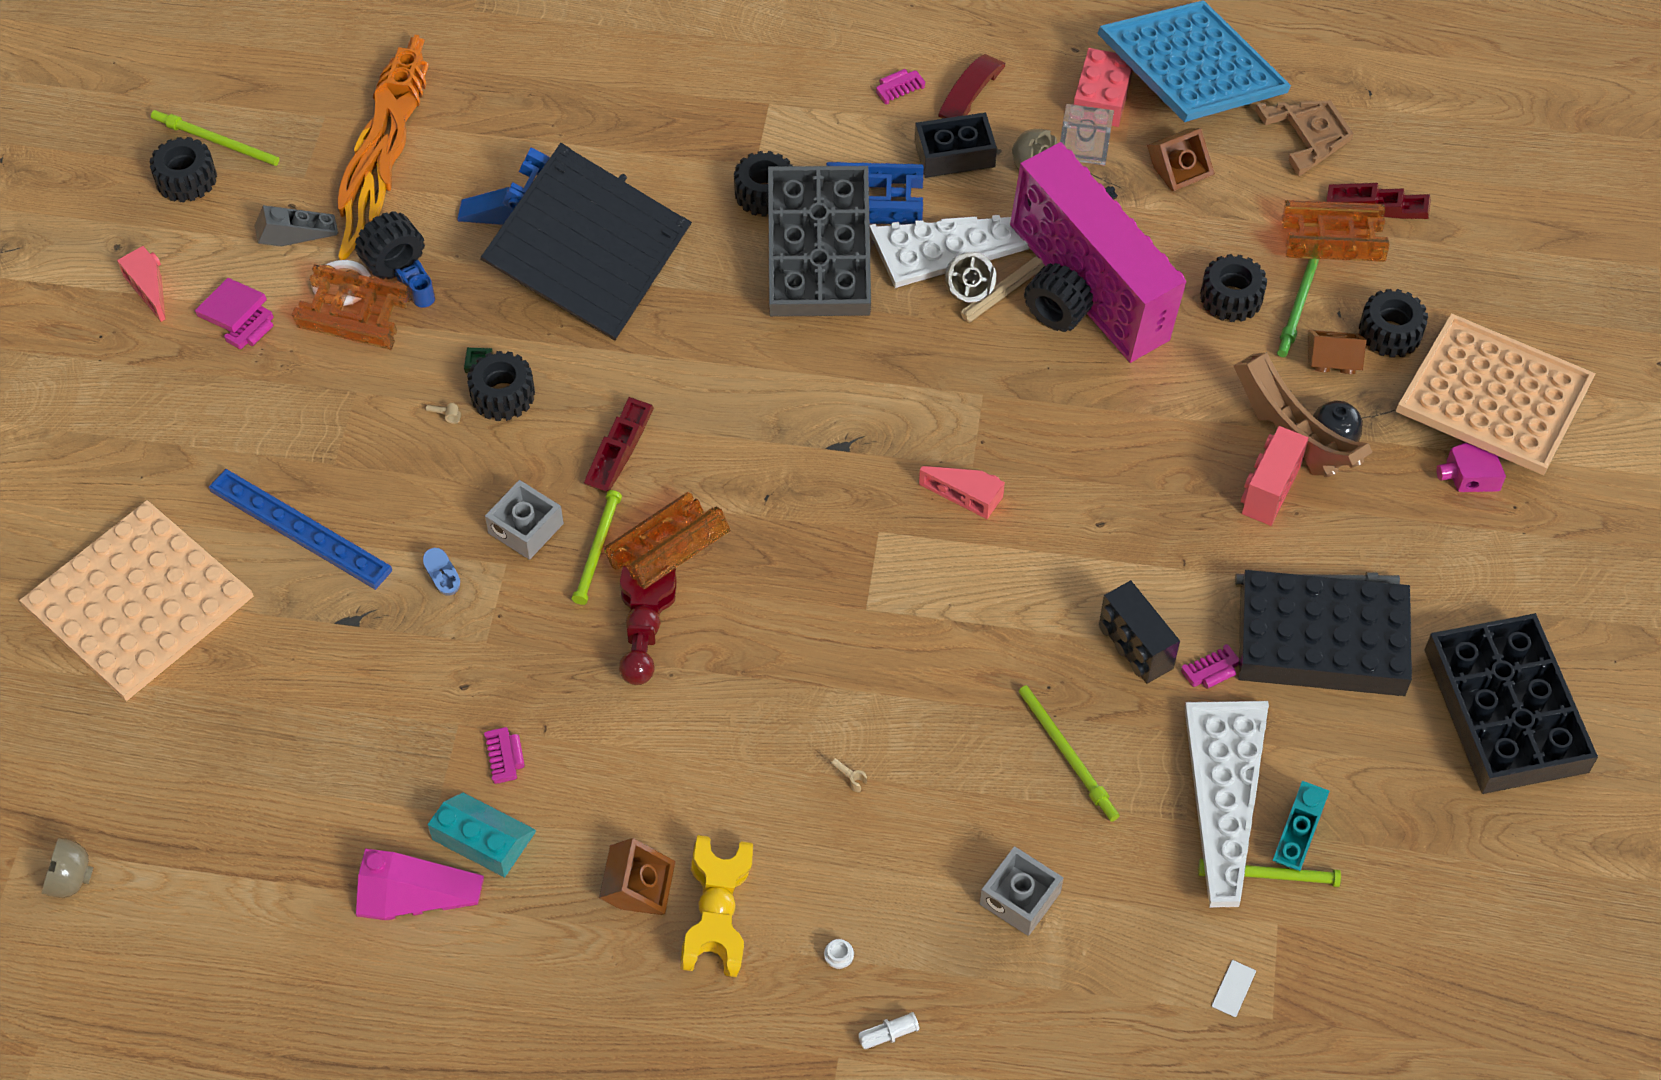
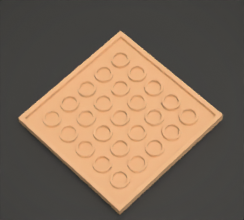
[1396,313,1596,475]
[19,500,254,701]

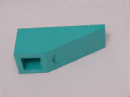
[1272,780,1330,871]

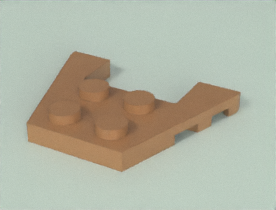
[1255,100,1354,176]

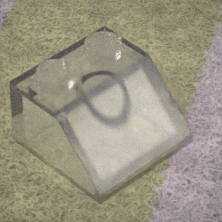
[1060,104,1114,165]

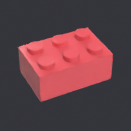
[1072,48,1133,127]
[1241,426,1309,526]

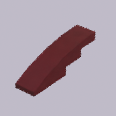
[1326,183,1431,219]
[584,397,654,493]

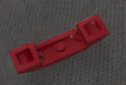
[938,54,1006,118]

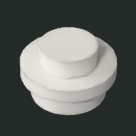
[824,939,854,969]

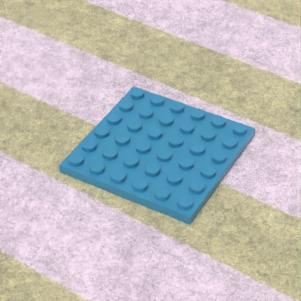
[1097,0,1291,122]

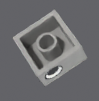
[485,480,564,560]
[980,846,1064,936]

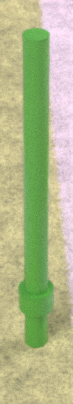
[1277,241,1324,357]

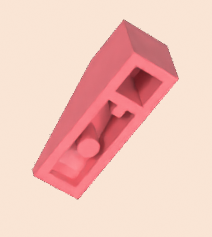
[117,246,165,322]
[919,466,1005,519]

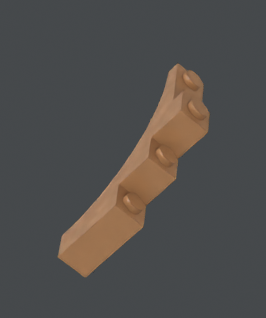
[1234,352,1373,477]

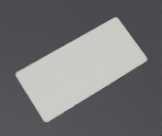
[1212,960,1256,1017]

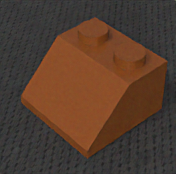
[1147,128,1215,191]
[1308,330,1367,374]
[599,838,676,915]

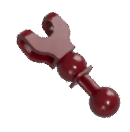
[619,565,677,685]

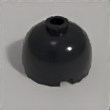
[1313,400,1363,442]

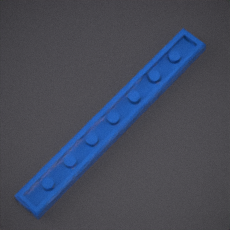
[209,469,392,590]

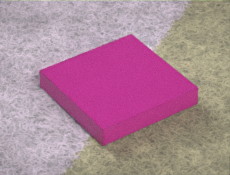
[195,278,267,333]

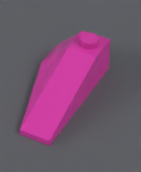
[356,849,484,920]

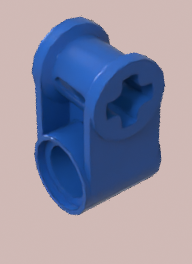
[394,260,435,308]

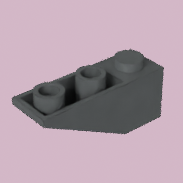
[254,205,338,246]

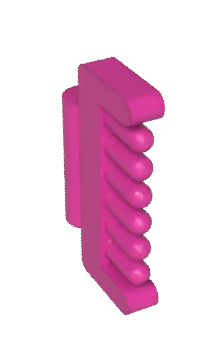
[876,69,925,104]
[224,306,274,349]
[1181,644,1239,689]
[484,727,525,784]

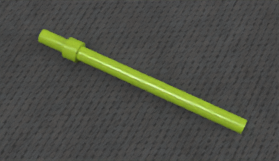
[151,110,279,166]
[1019,685,1120,822]

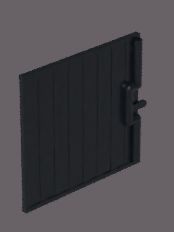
[480,143,692,341]

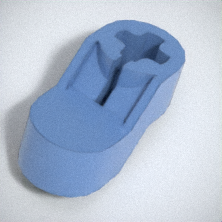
[423,548,460,596]

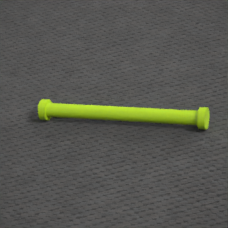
[571,490,622,605]
[1198,858,1341,887]

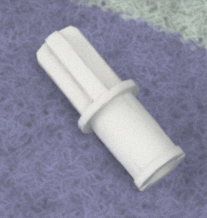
[858,1012,919,1049]

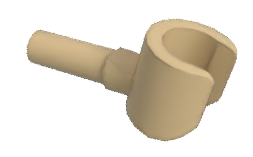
[426,403,461,424]
[831,758,867,792]

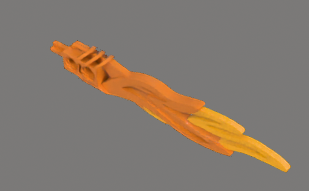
[338,35,429,260]

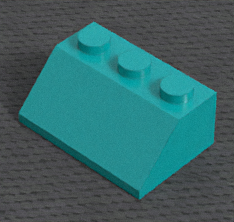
[427,792,536,878]

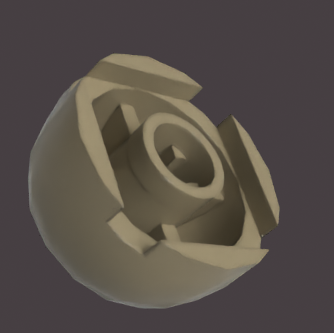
[1012,129,1057,169]
[945,252,996,302]
[42,838,94,898]

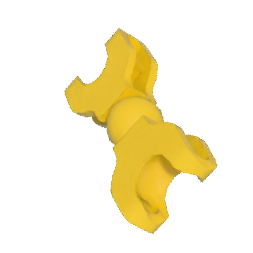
[680,835,753,977]

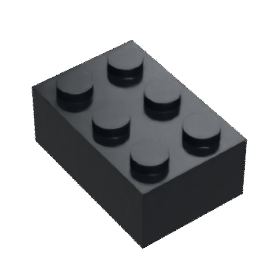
[914,112,997,178]
[1099,580,1180,684]

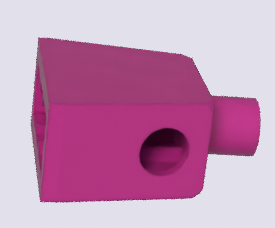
[1436,443,1506,492]

